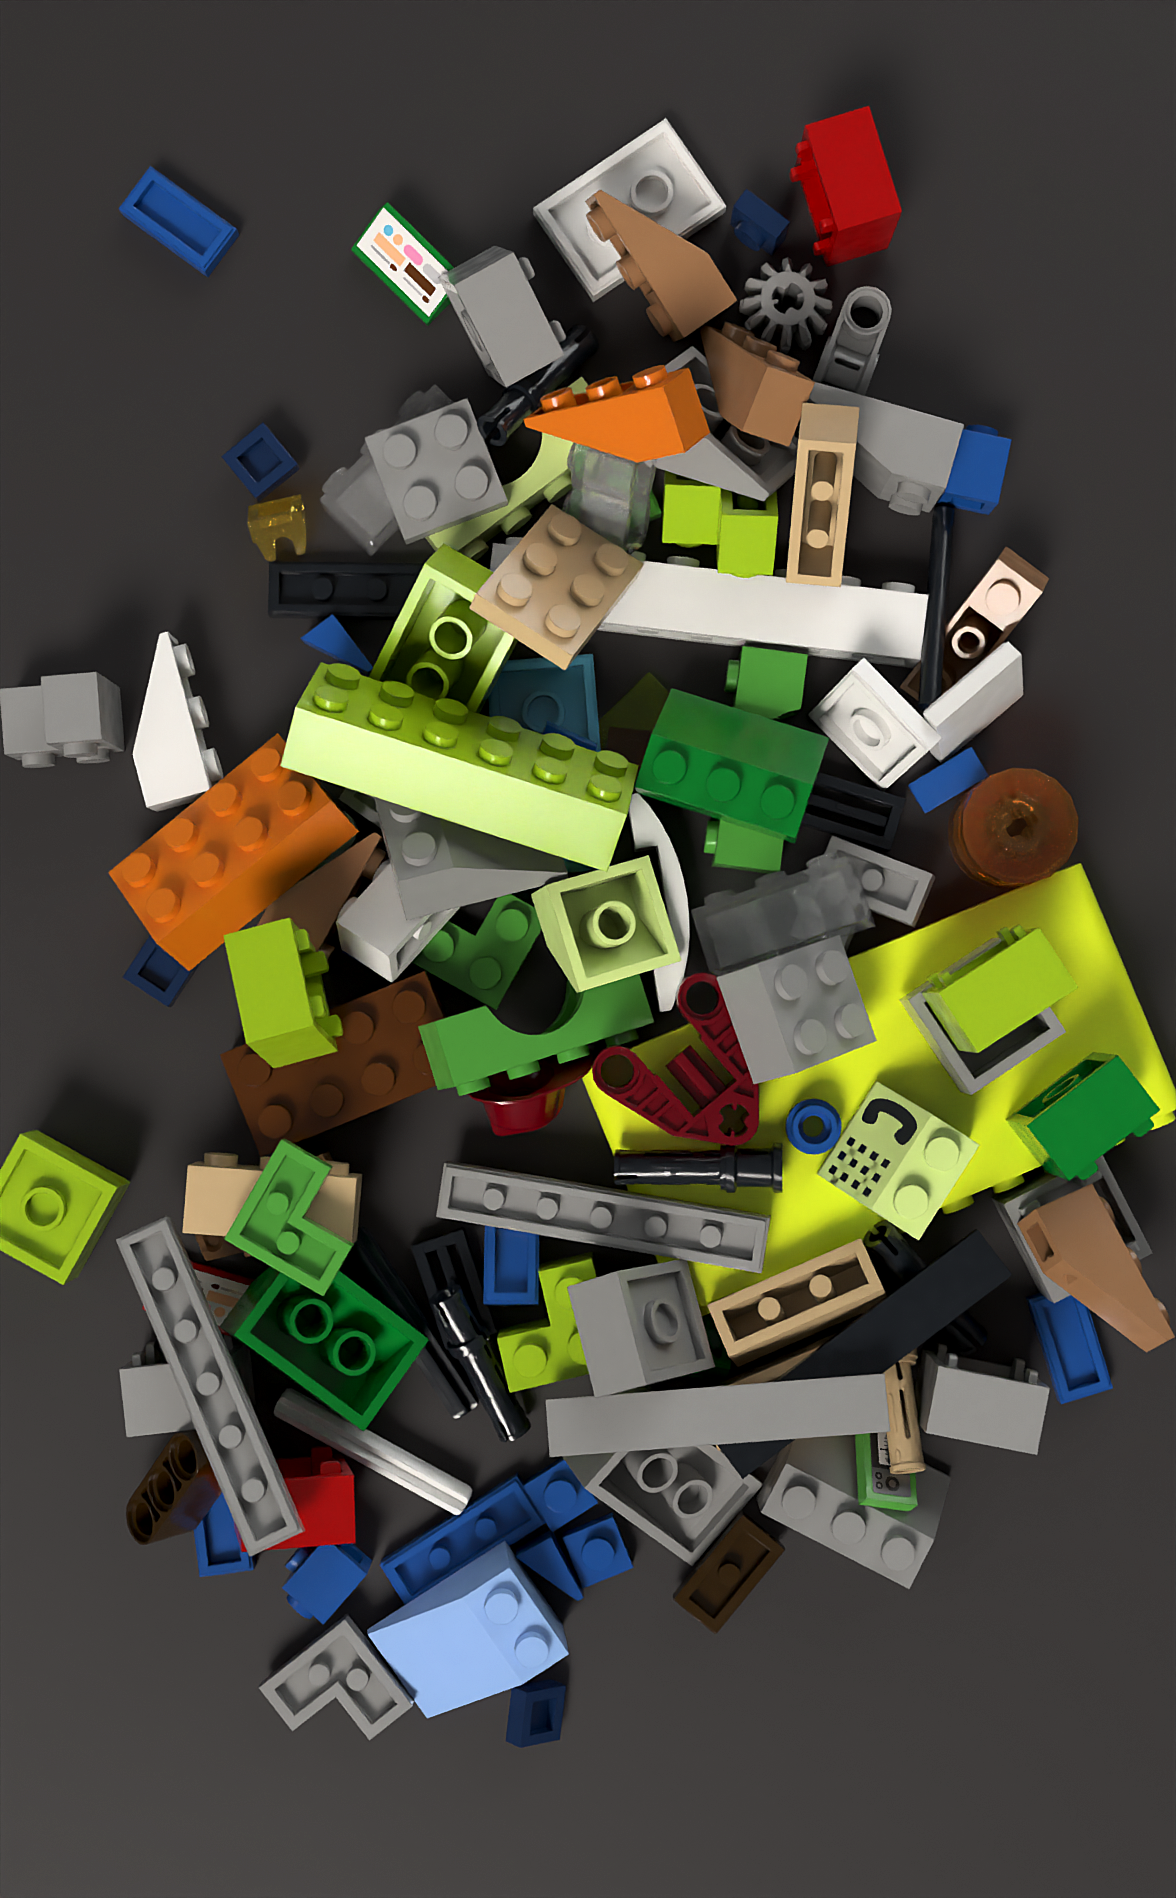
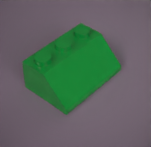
[634,688,829,843]
[219,1266,429,1431]

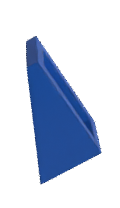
[300,614,373,676]
[907,747,989,814]
[515,1530,584,1601]

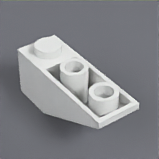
[132,632,223,812]

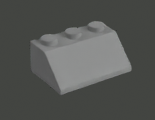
[756,1434,951,1589]

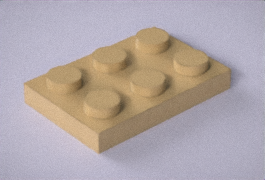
[469,504,644,670]

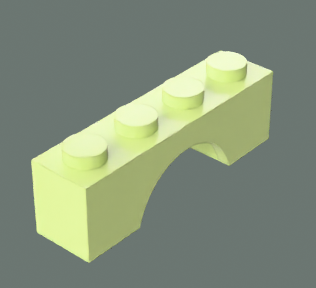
[425,377,615,562]

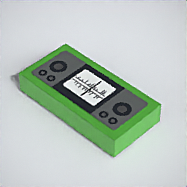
[855,1432,918,1511]

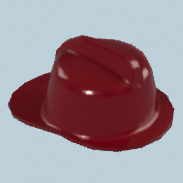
[468,1053,594,1136]

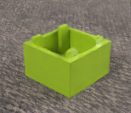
[223,917,343,1068]
[922,924,1078,1053]
[0,1130,131,1285]

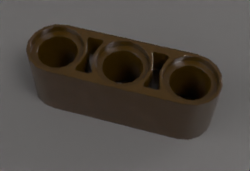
[126,1429,222,1545]

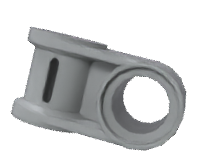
[812,286,892,396]

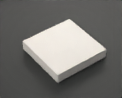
[923,642,1024,764]
[808,658,942,792]

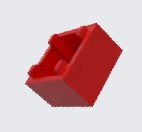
[789,106,902,267]
[234,1446,356,1552]

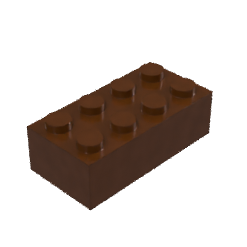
[220,971,447,1157]

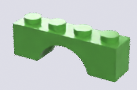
[703,646,808,875]
[418,974,654,1096]

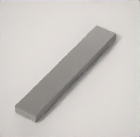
[436,1161,771,1273]
[116,1216,305,1557]
[546,1373,890,1457]

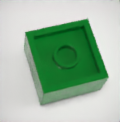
[1005,1052,1160,1181]

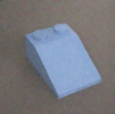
[367,1541,569,1718]

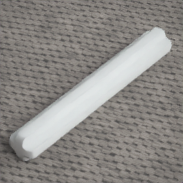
[274,1388,472,1515]

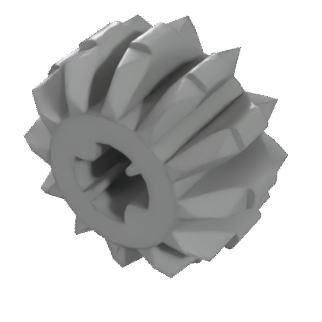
[739,257,832,355]

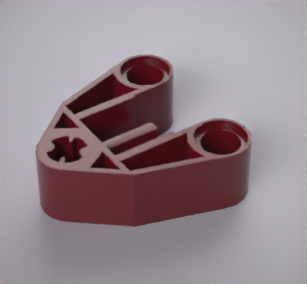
[592,973,759,1146]

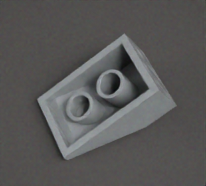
[647,346,798,501]
[798,382,964,515]
[374,797,568,920]
[562,1385,763,1566]

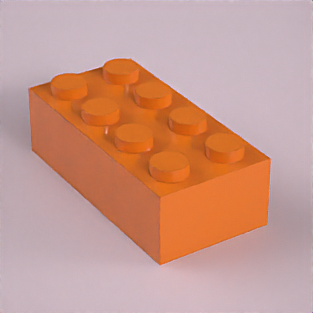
[108,733,359,971]

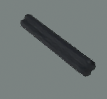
[347,1226,479,1418]

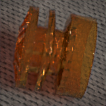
[947,768,1079,888]

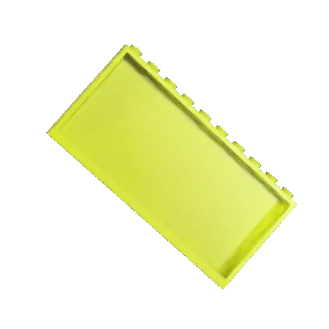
[582,863,1176,1316]

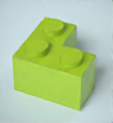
[662,470,778,578]
[497,1252,598,1393]

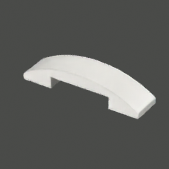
[628,793,690,1012]

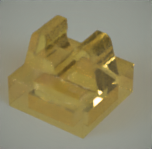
[247,494,306,561]

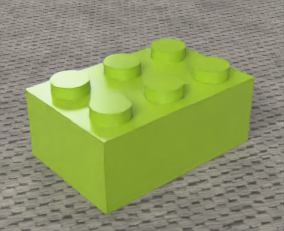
[369,543,518,714]

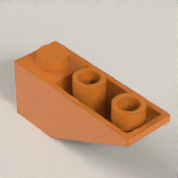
[523,365,710,463]

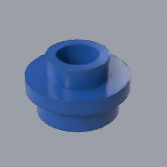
[785,1099,842,1155]

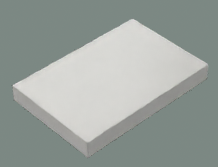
[533,118,726,302]

